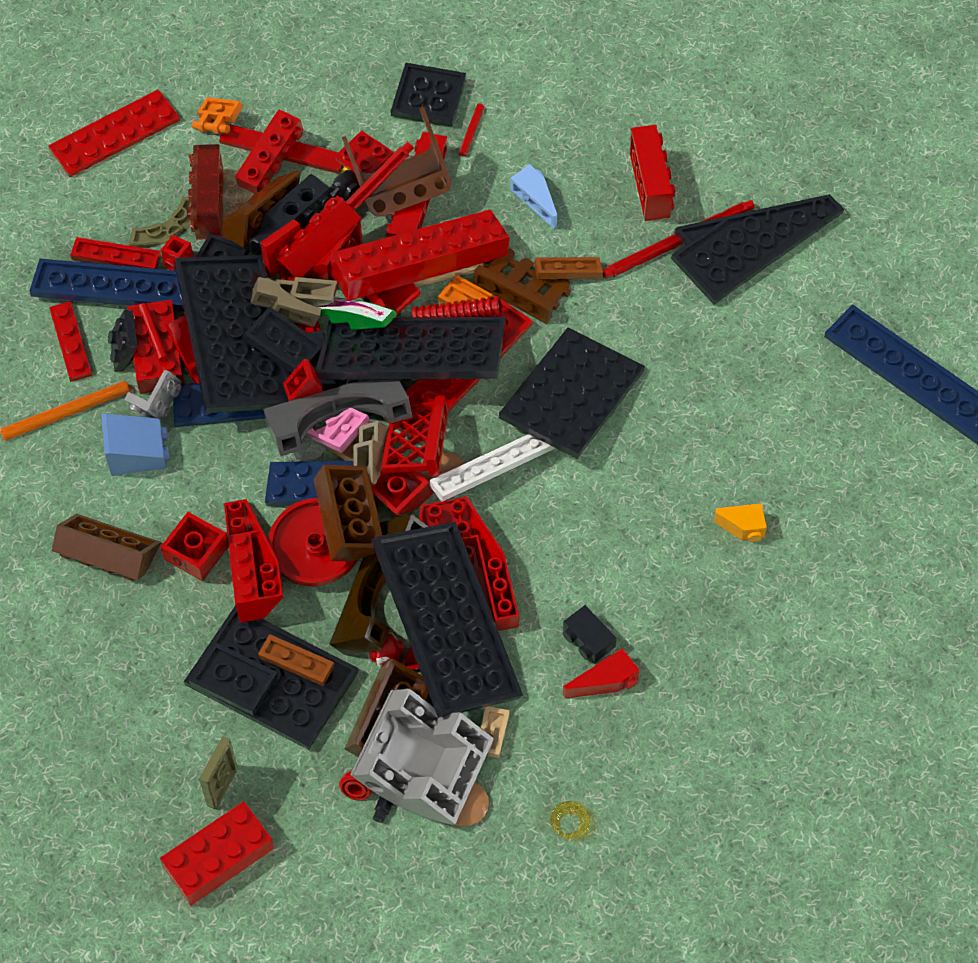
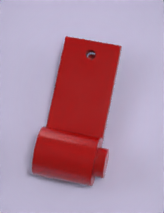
[165,316,199,384]

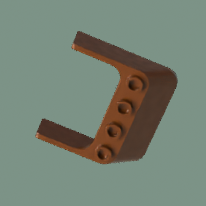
[342,106,451,217]

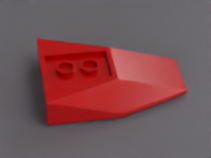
[419,497,519,631]

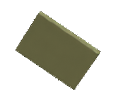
[199,736,238,809]

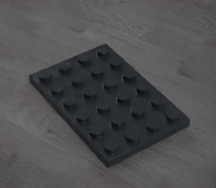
[499,327,645,459]
[184,606,359,750]

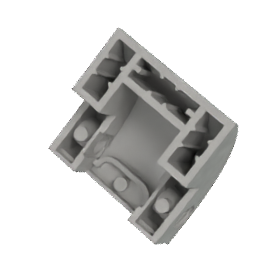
[350,689,494,825]

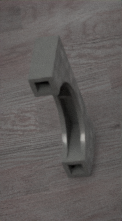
[263,379,412,456]

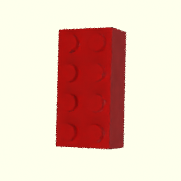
[629,125,675,221]
[127,300,184,394]
[160,801,274,906]

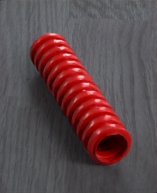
[412,296,502,318]

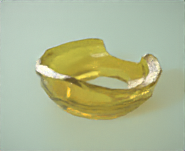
[550,801,590,839]

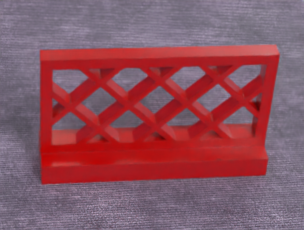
[381,395,448,477]

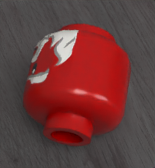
[369,633,404,667]

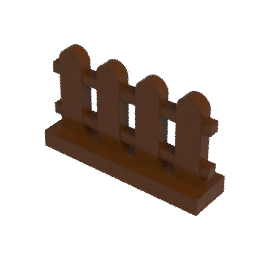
[473,249,571,325]

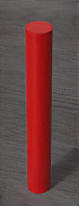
[458,103,485,157]
[139,303,168,362]

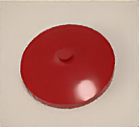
[268,498,358,587]

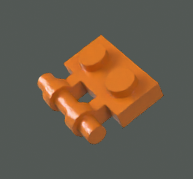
[192,97,243,134]

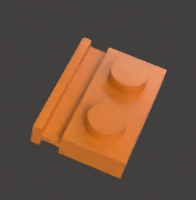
[438,275,493,305]

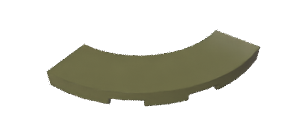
[129,197,204,248]

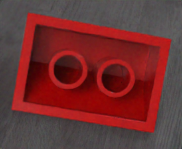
[306,219,363,281]

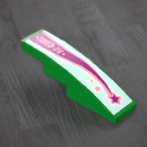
[317,298,397,330]

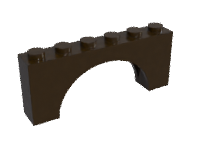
[329,514,428,656]

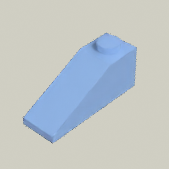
[510,164,557,229]

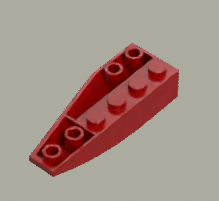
[224,499,283,623]

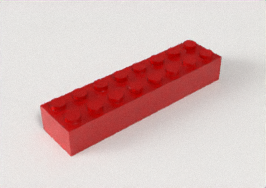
[330,209,510,301]

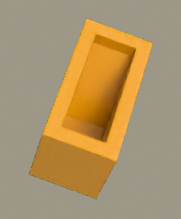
[714,503,767,542]

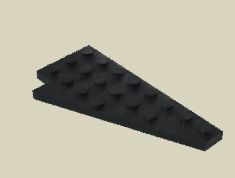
[671,194,844,305]

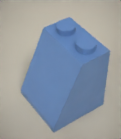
[101,414,170,476]

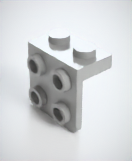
[124,370,181,421]

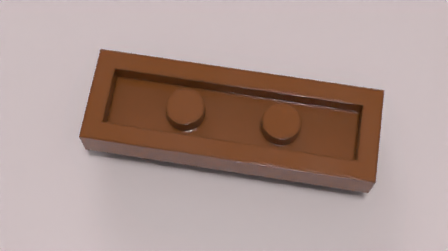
[534,257,603,279]
[258,634,334,686]

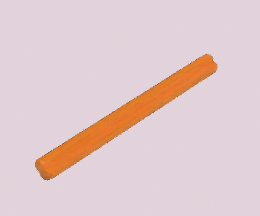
[0,381,130,441]

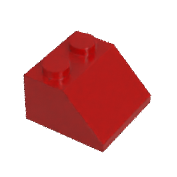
[371,457,434,516]

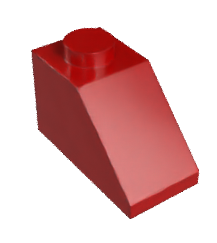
[283,359,323,401]

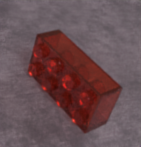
[188,144,224,240]

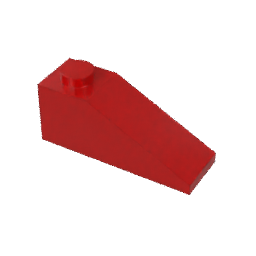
[563,648,640,699]

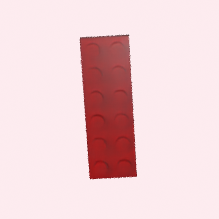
[48,89,180,178]

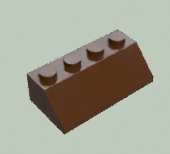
[223,171,301,247]
[313,465,382,561]
[52,514,161,581]
[344,659,428,757]

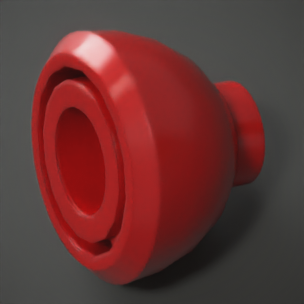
[339,769,372,800]

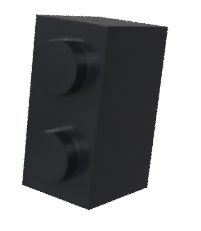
[563,605,617,664]

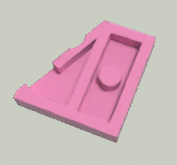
[307,408,370,453]

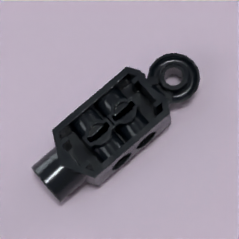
[249,169,360,261]

